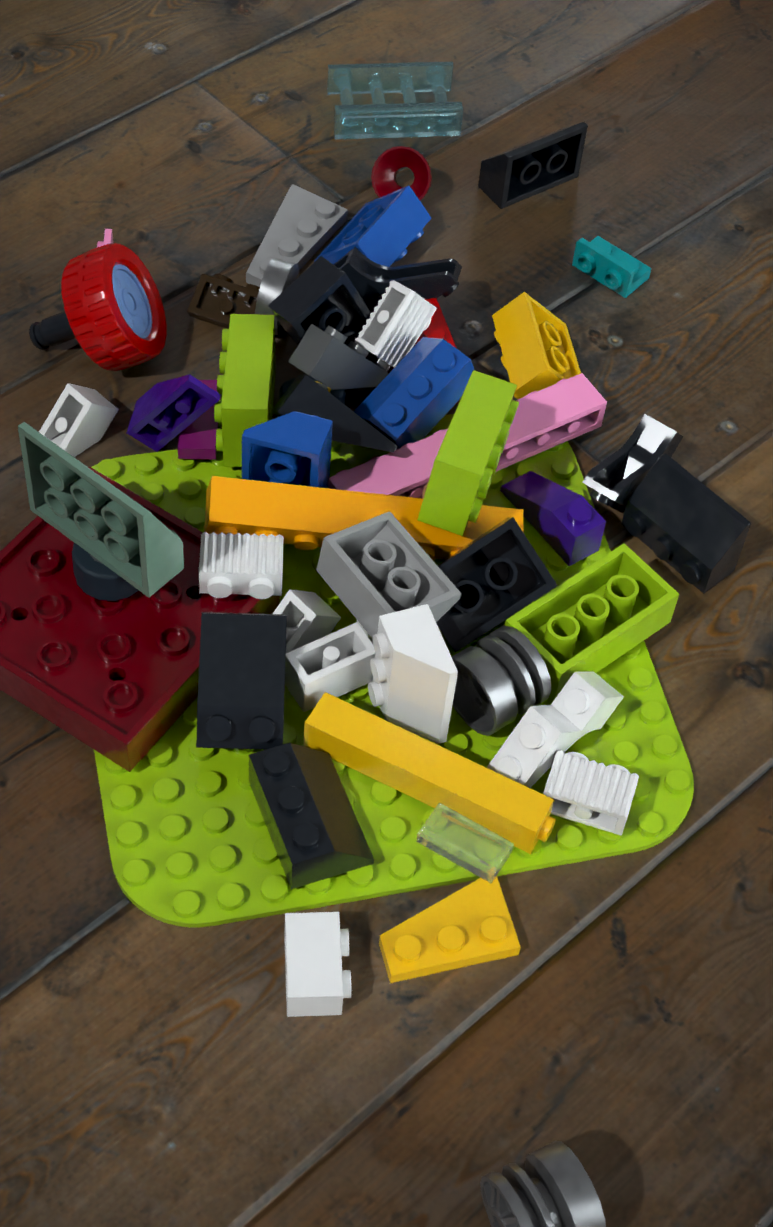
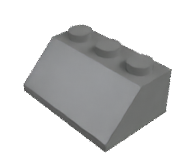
[316,511,462,638]

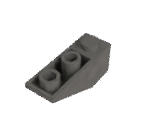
[288,324,391,390]

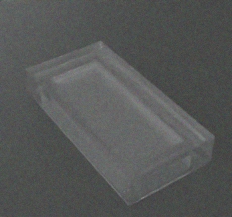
[416,803,514,883]

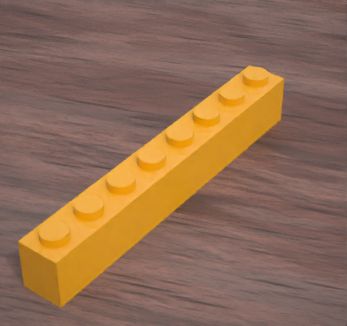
[204,476,524,560]

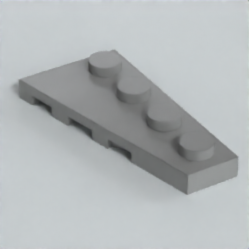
[246,184,348,287]

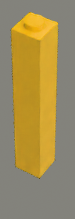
[303,692,556,854]

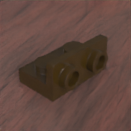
[187,274,260,329]

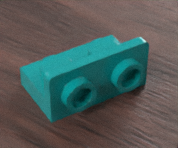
[572,236,651,298]

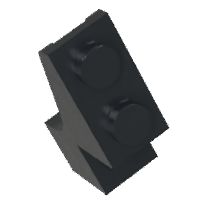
[333,247,462,306]
[582,414,683,510]

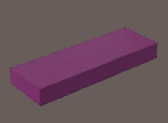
[178,379,221,460]

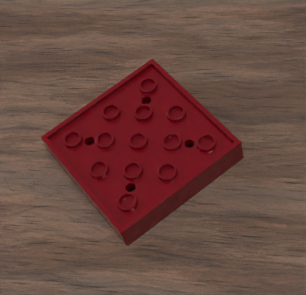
[0,467,280,772]

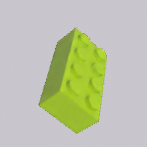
[214,314,276,467]
[417,370,519,536]
[505,543,679,701]

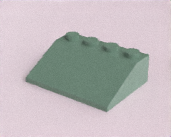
[18,422,184,597]

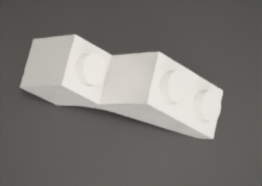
[487,671,624,788]

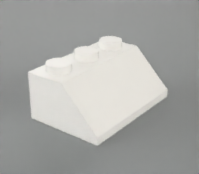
[368,604,458,744]

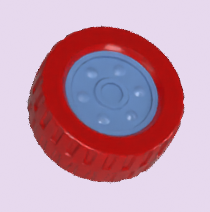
[29,243,167,371]

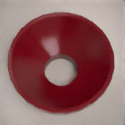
[371,146,432,201]

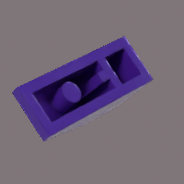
[126,374,221,452]
[500,471,606,566]

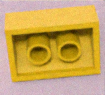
[492,292,581,399]

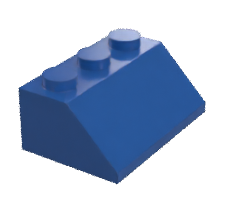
[314,185,431,267]
[354,337,474,450]
[242,411,333,488]

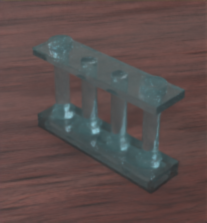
[327,61,463,139]

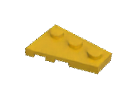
[379,870,521,983]

